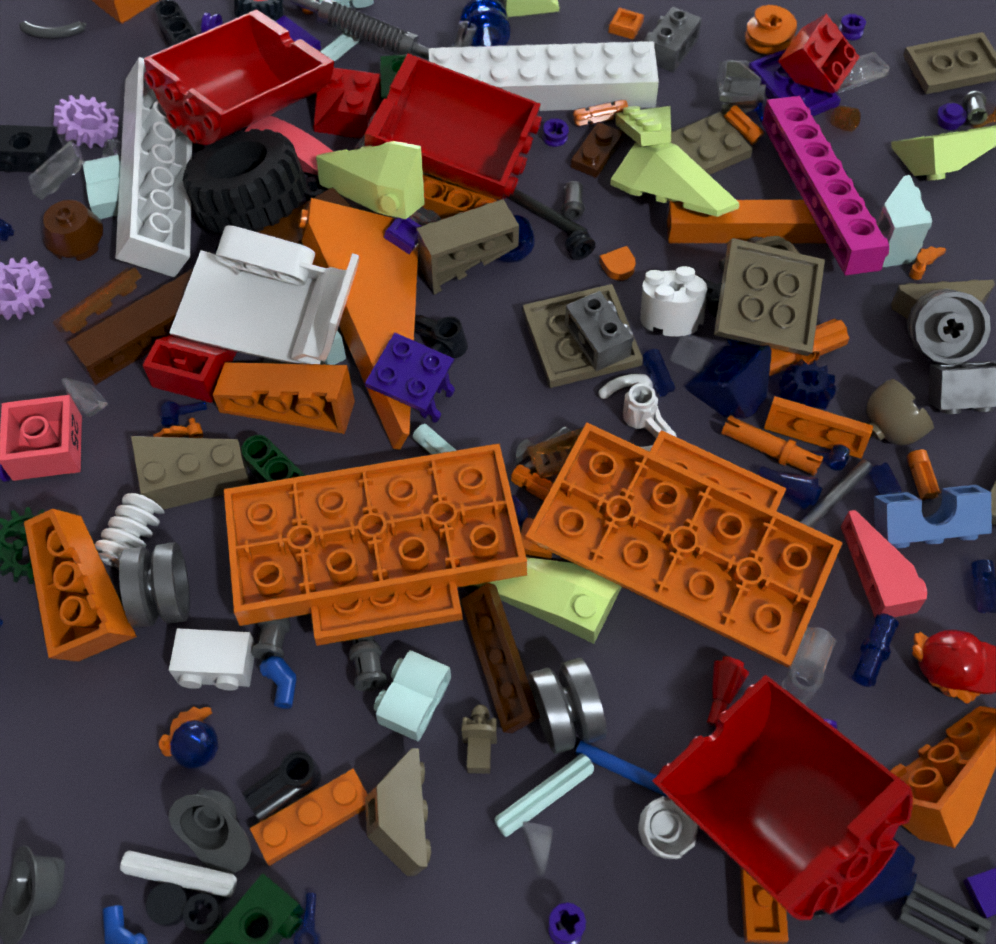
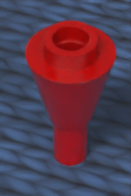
[707,656,750,726]

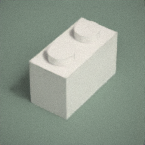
[169,629,256,691]

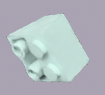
[877,175,932,268]

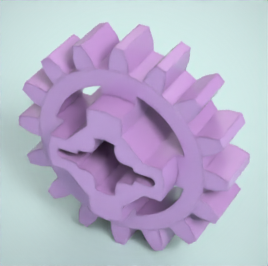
[53,95,119,148]
[0,257,52,320]

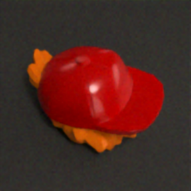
[912,630,996,704]

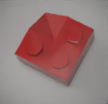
[314,67,382,139]

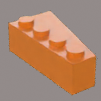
[213,362,355,434]
[24,508,137,661]

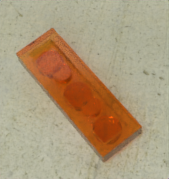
[52,266,142,334]

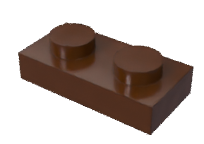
[571,122,624,178]

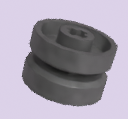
[907,288,991,364]
[119,542,190,628]
[529,658,607,754]

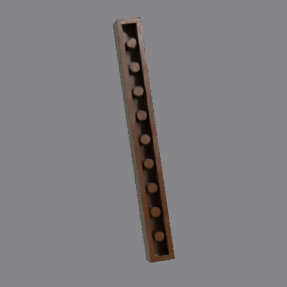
[67,187,352,385]

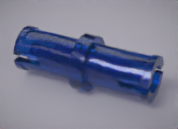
[852,613,899,687]

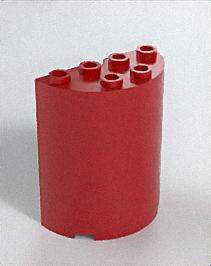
[144,9,334,145]
[364,54,542,201]
[652,674,913,920]

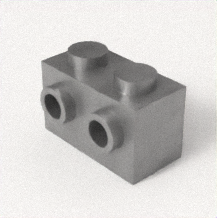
[644,6,702,73]
[565,291,634,371]
[928,360,996,414]

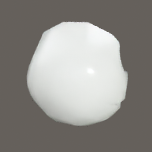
[638,796,698,859]

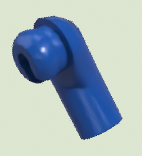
[260,656,297,709]
[102,905,147,944]

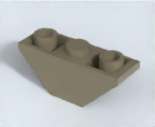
[891,279,995,331]
[365,748,431,876]

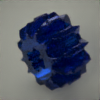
[779,359,836,410]

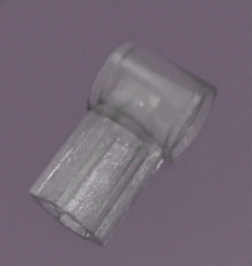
[781,627,836,704]

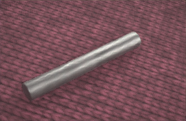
[799,459,873,528]

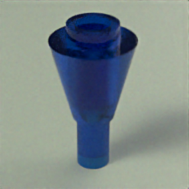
[758,466,822,509]

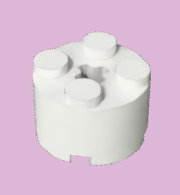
[640,266,707,336]

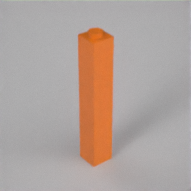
[667,200,827,243]

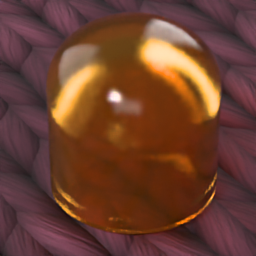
[830,106,861,131]

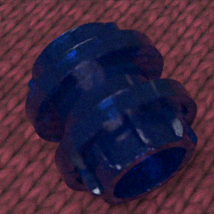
[460,0,511,47]

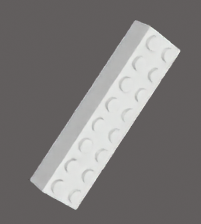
[429,41,659,111]
[115,57,192,278]

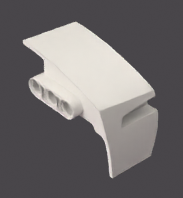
[169,225,359,365]

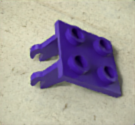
[365,333,455,423]

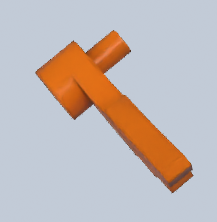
[909,246,946,280]
[153,418,204,438]
[158,707,212,757]

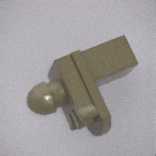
[462,704,497,774]

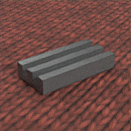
[896,882,992,944]

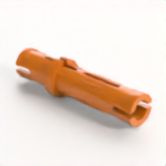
[721,415,824,477]

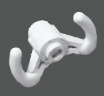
[598,374,677,452]

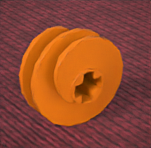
[745,5,797,54]

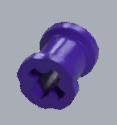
[548,903,586,944]

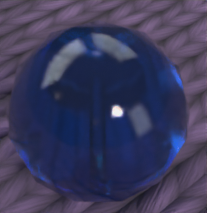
[170,720,219,769]

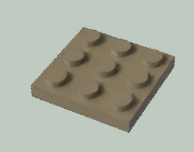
[714,238,825,356]
[522,284,643,388]

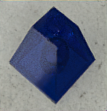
[685,345,772,419]
[834,837,917,923]

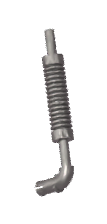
[291,0,477,60]

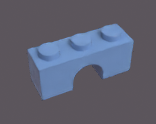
[874,485,992,548]

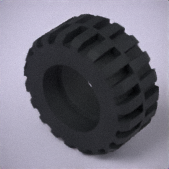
[183,129,307,234]

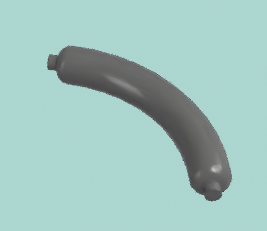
[19,21,87,39]

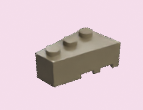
[417,199,519,295]
[131,436,251,510]

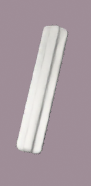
[120,850,237,898]

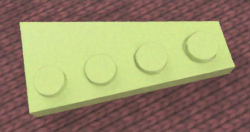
[615,106,671,146]

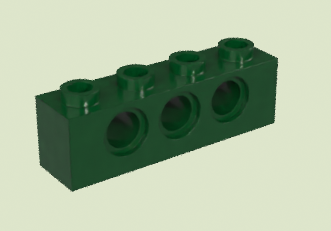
[204,873,305,944]

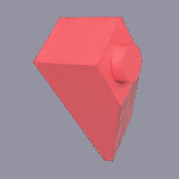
[841,510,927,621]

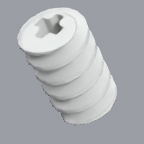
[94,493,165,570]

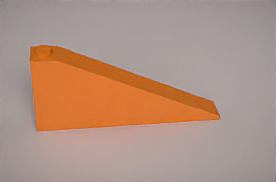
[298,198,418,450]

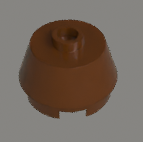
[43,200,104,261]

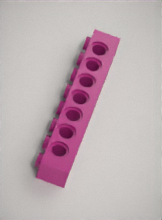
[762,96,889,275]

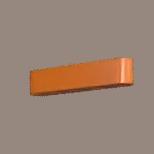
[414,174,497,221]

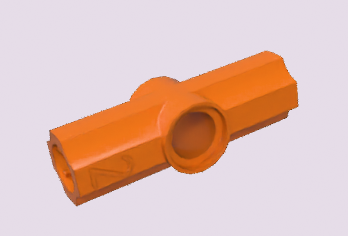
[750,318,850,379]

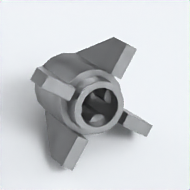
[720,60,766,115]

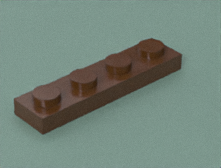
[461,583,541,733]

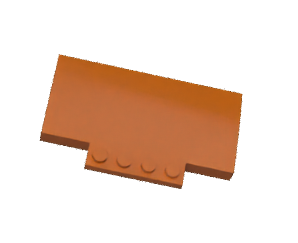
[525,422,843,668]
[224,443,527,646]

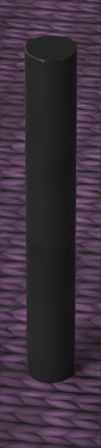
[509,188,588,234]

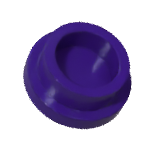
[937,103,967,130]

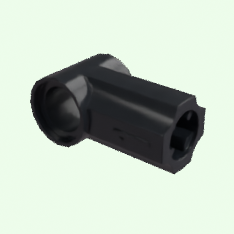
[242,751,321,821]

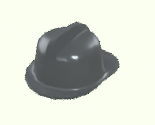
[169,788,251,873]
[0,845,65,944]

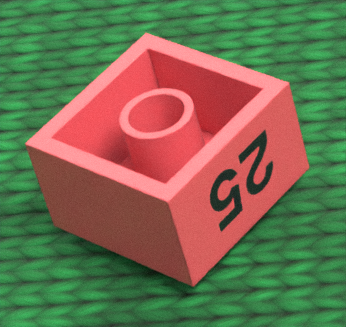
[0,395,82,481]

